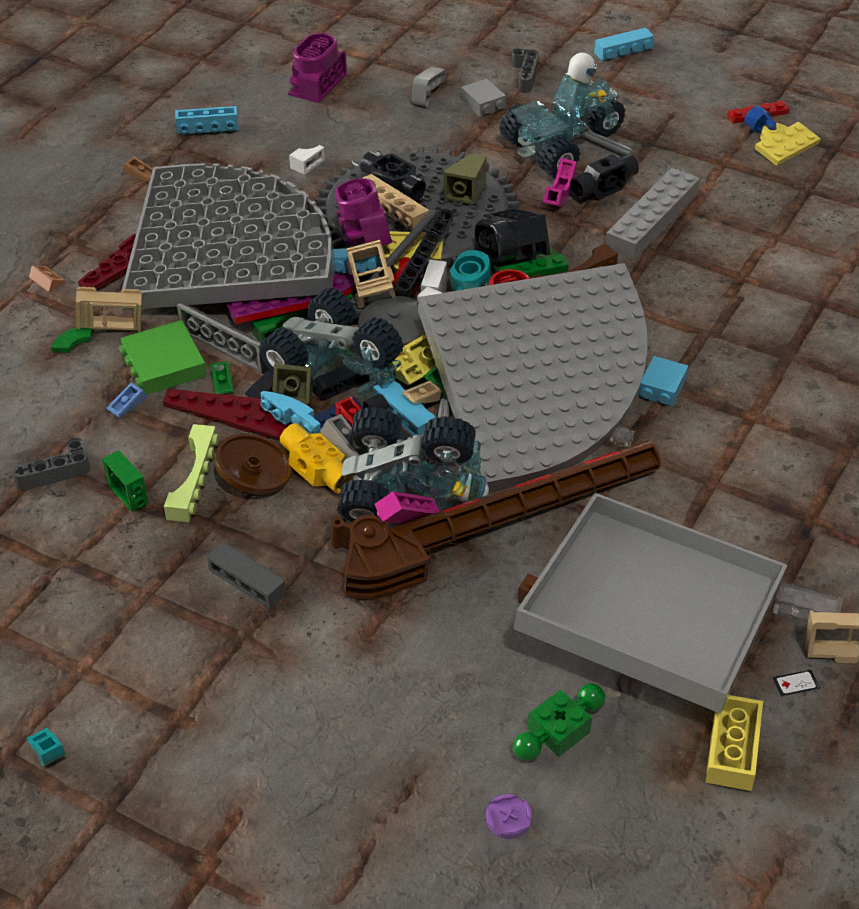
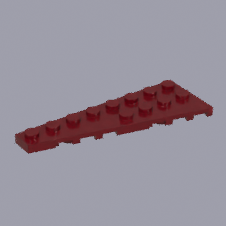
[78,232,137,290]
[163,389,311,442]

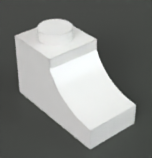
[289,145,325,175]

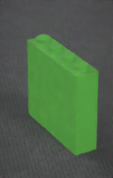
[119,320,207,395]

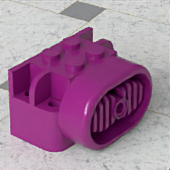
[288,33,347,103]
[334,178,392,248]

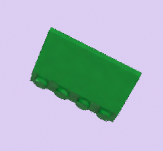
[490,248,569,278]

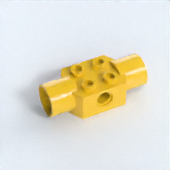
[280,423,354,494]

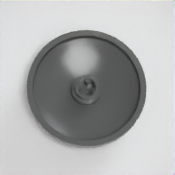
[359,296,426,348]

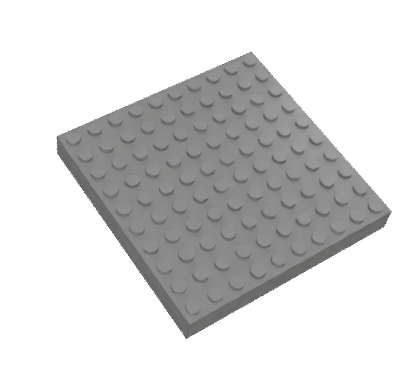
[513,493,787,714]

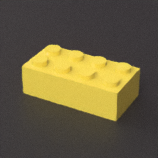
[705,695,763,791]

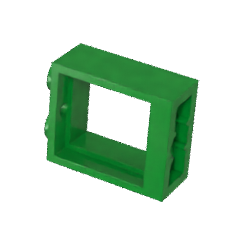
[102,450,149,512]

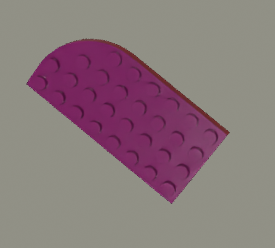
[223,273,359,324]

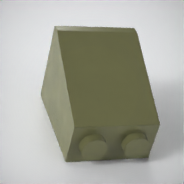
[443,153,487,205]

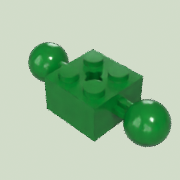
[513,683,606,761]

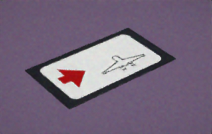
[772,669,820,696]

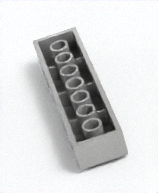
[606,168,700,260]

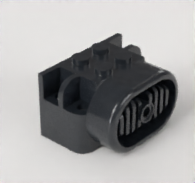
[474,208,551,263]

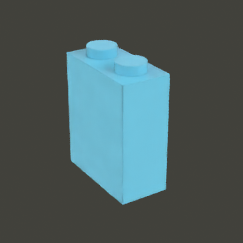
[638,356,688,407]

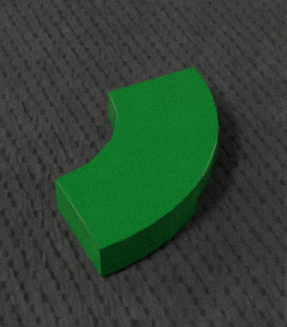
[51,328,94,353]

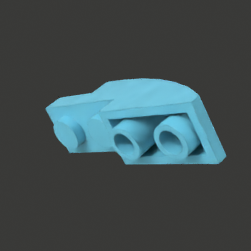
[260,391,321,434]

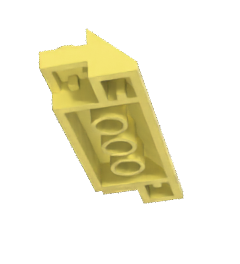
[389,334,436,385]

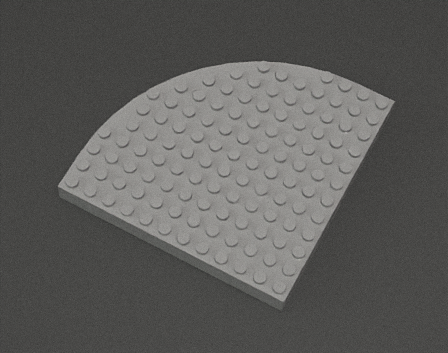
[121,163,335,310]
[418,263,647,493]

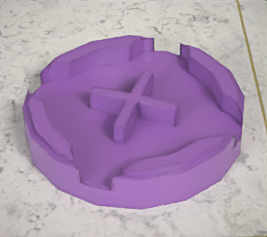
[486,794,532,839]

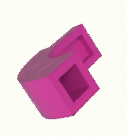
[543,158,578,207]

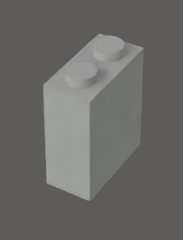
[461,79,506,117]

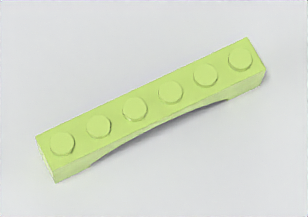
[164,424,219,522]

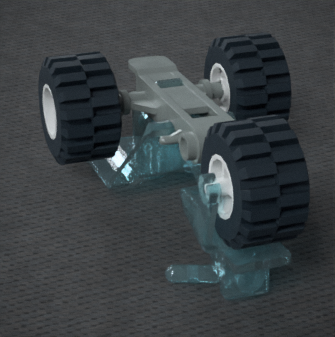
[259,288,403,395]

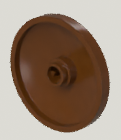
[214,433,292,494]

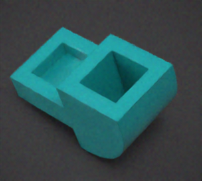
[27,728,65,767]

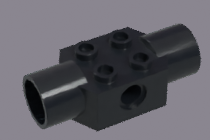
[360,151,426,201]
[570,154,639,200]

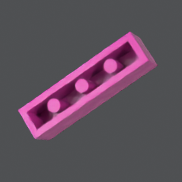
[374,491,440,524]

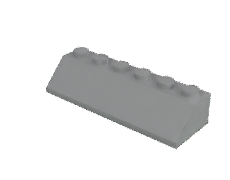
[177,303,268,373]

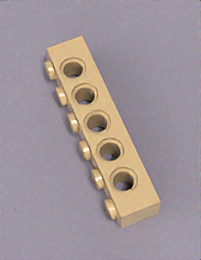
[363,174,431,230]

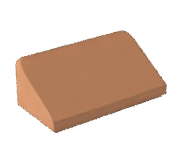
[29,266,65,291]

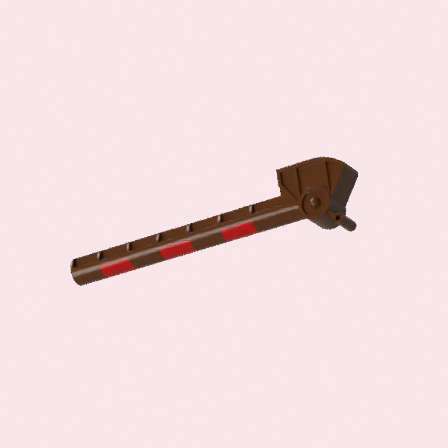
[331,440,661,599]

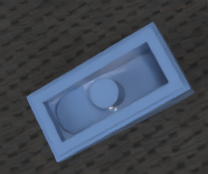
[106,382,147,418]

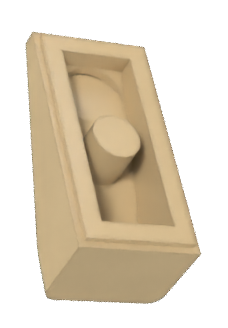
[402,381,442,404]

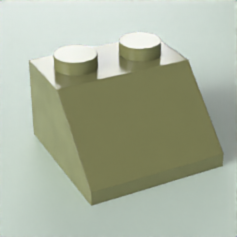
[273,364,313,404]

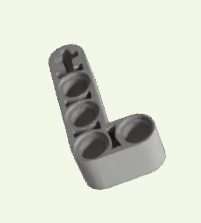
[411,67,446,107]

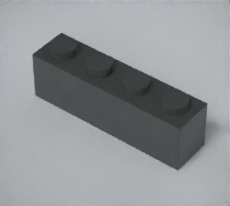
[207,543,286,609]

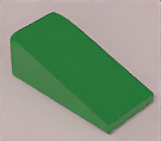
[210,361,234,395]

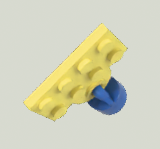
[744,105,821,166]

